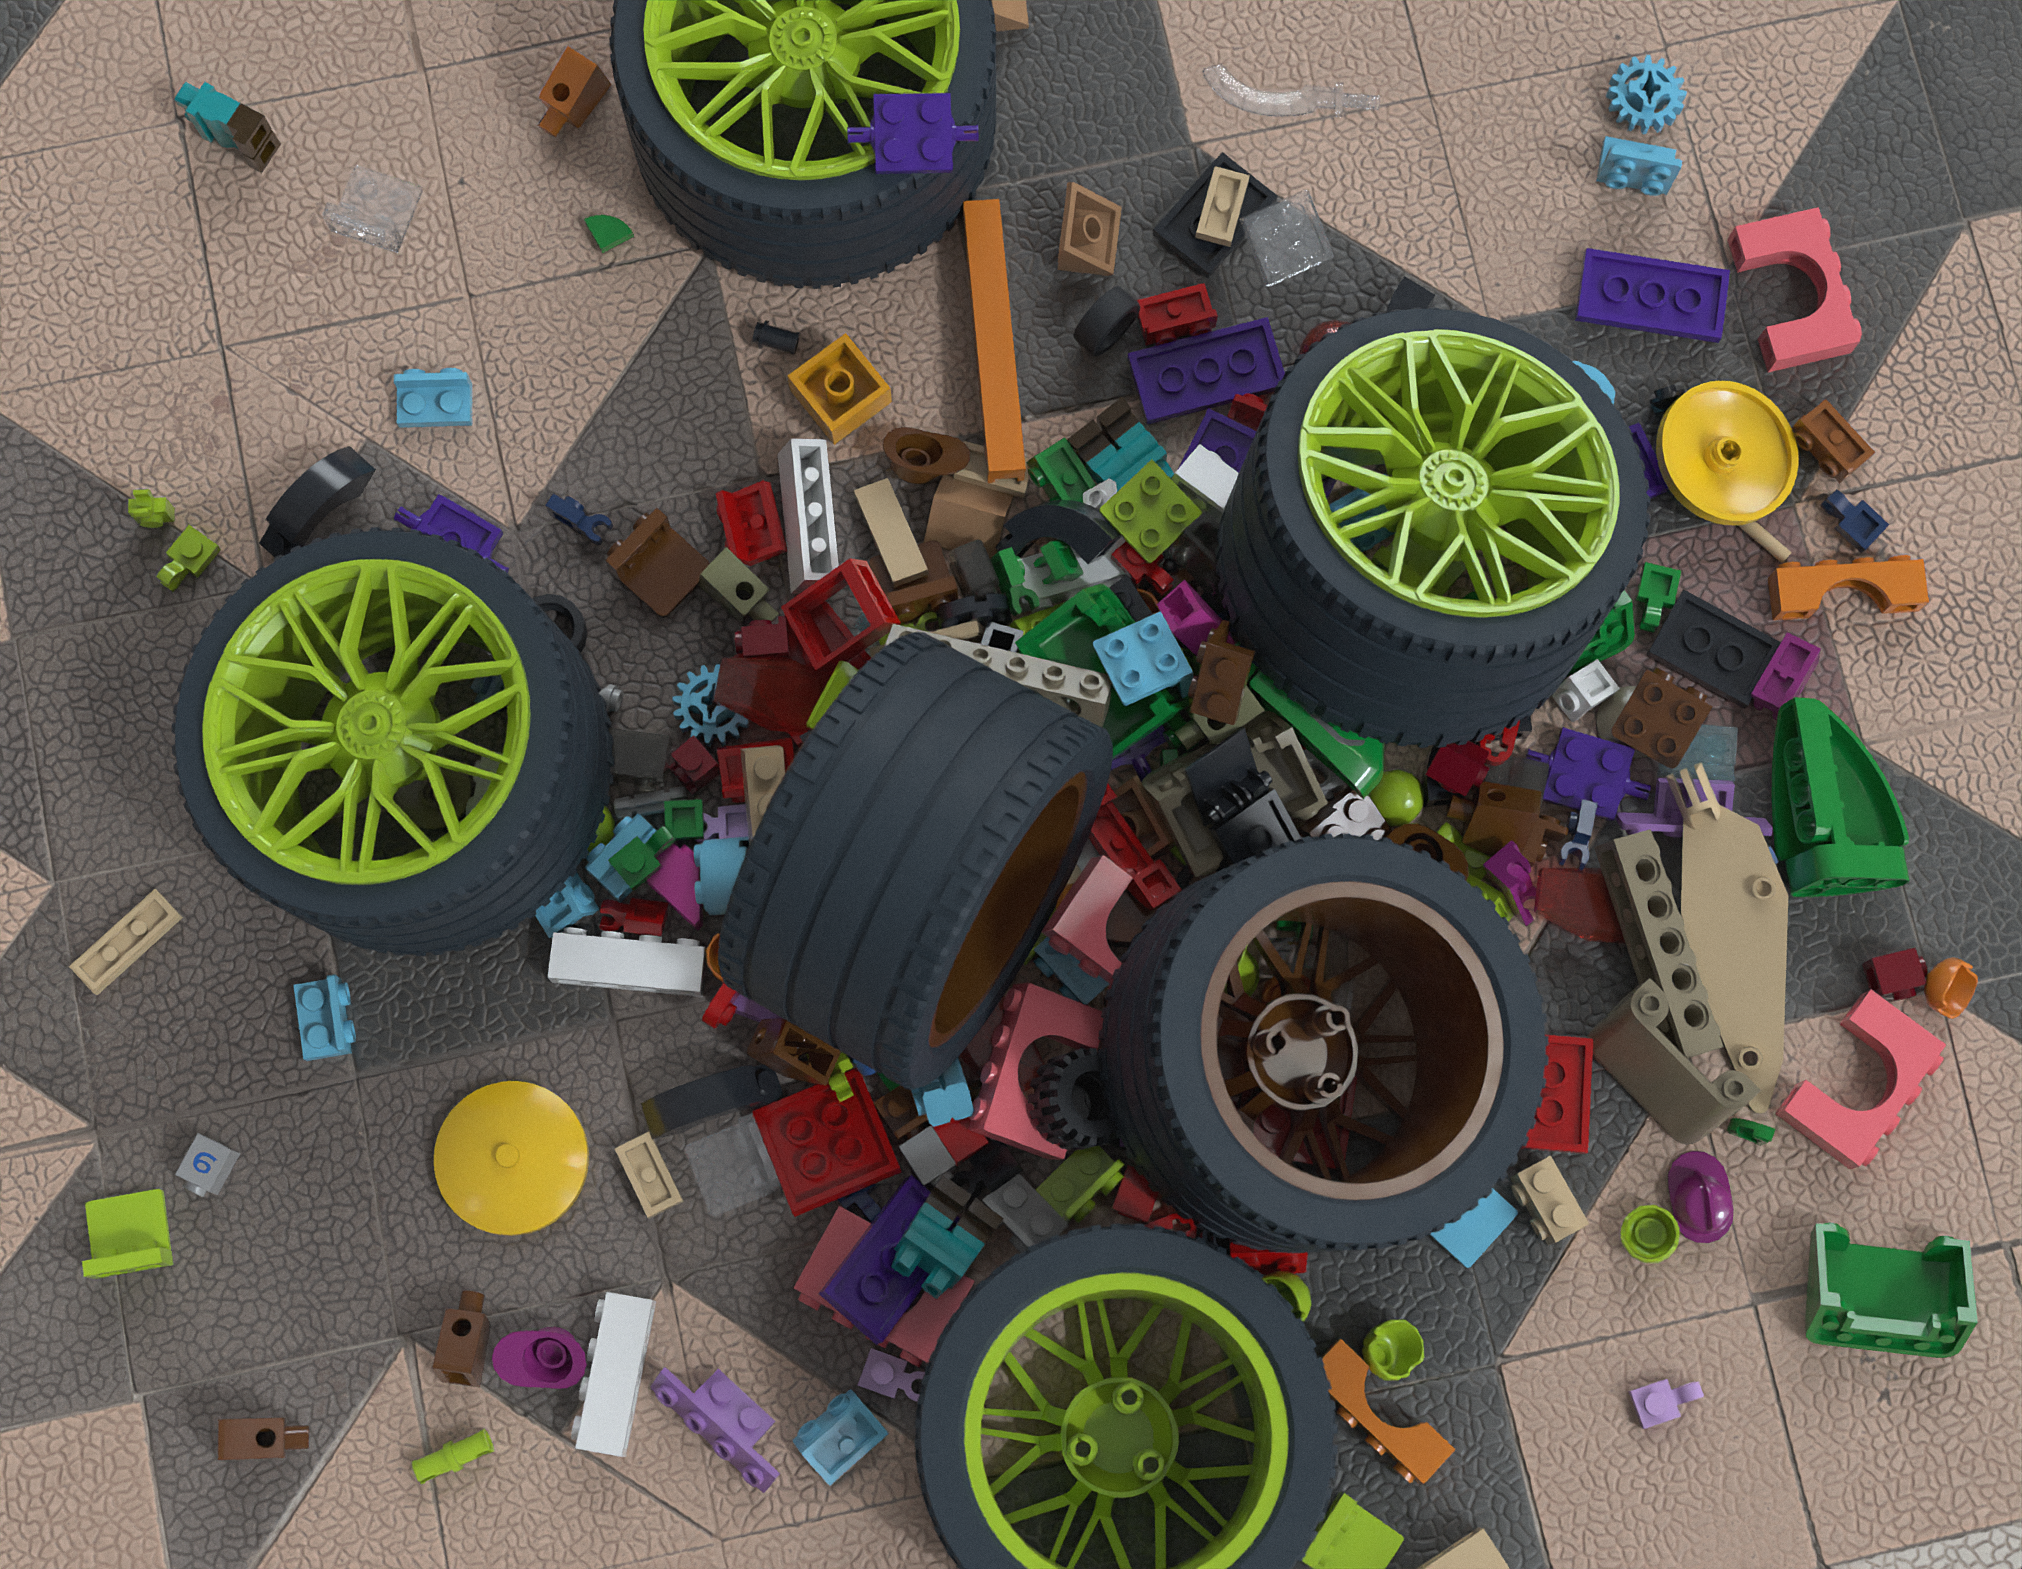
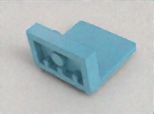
[1596,136,1682,196]
[1093,611,1194,706]
[1429,1188,1518,1268]

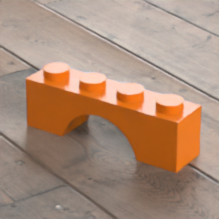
[1768,555,1929,621]
[1321,1339,1455,1484]

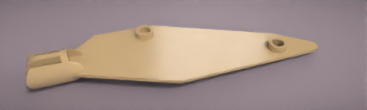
[1666,762,1788,1113]

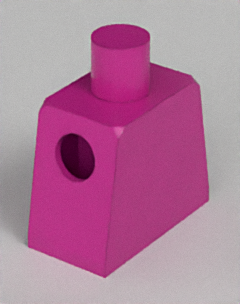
[1157,580,1236,656]

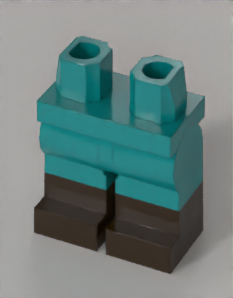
[174,81,281,173]
[1067,397,1174,492]
[891,1175,1004,1299]

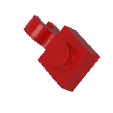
[1111,541,1174,596]
[599,898,669,937]

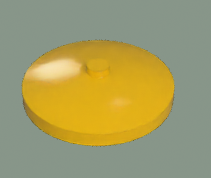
[1656,381,1799,526]
[434,1081,589,1236]

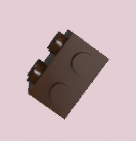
[605,508,710,618]
[869,540,958,623]
[1188,620,1255,725]
[1611,667,1713,769]

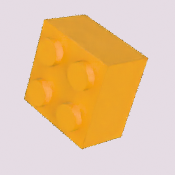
[787,333,892,445]

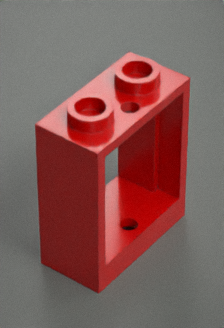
[781,558,901,672]

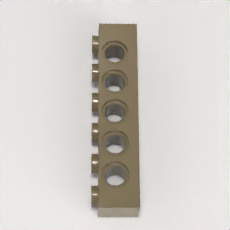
[885,624,1112,728]
[1594,829,1723,1059]

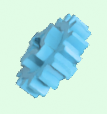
[1606,55,1687,134]
[672,664,754,746]

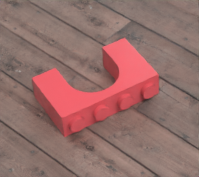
[1727,207,1862,372]
[1041,855,1133,989]
[968,983,1103,1160]
[1775,989,1946,1169]
[794,1206,975,1368]

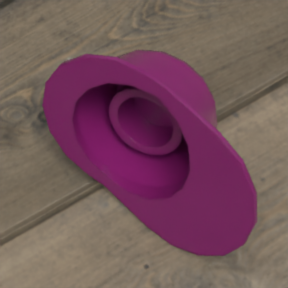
[1668,1151,1734,1243]
[492,1326,587,1389]

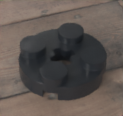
[936,594,1012,629]

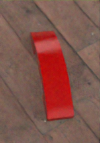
[1088,783,1182,910]

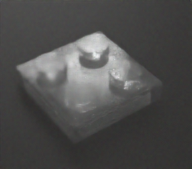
[1240,190,1335,287]

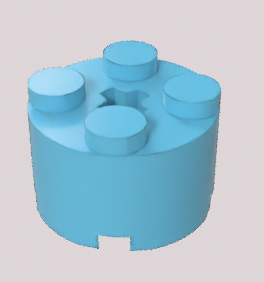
[694,837,749,915]

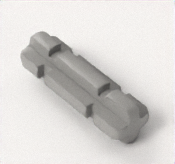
[614,787,688,820]

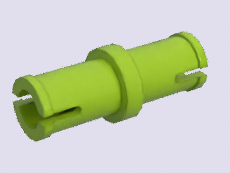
[412,1428,494,1484]

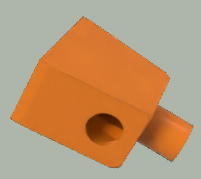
[538,46,612,138]

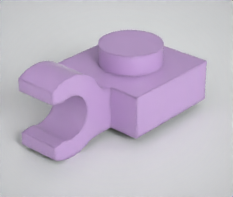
[1628,1379,1704,1429]

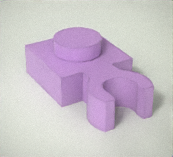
[695,804,748,844]
[858,1348,925,1401]

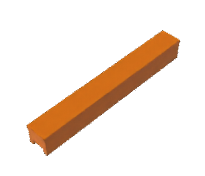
[963,199,1026,483]

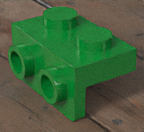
[1026,437,1096,503]

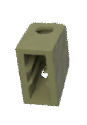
[698,547,779,623]
[1174,686,1264,751]

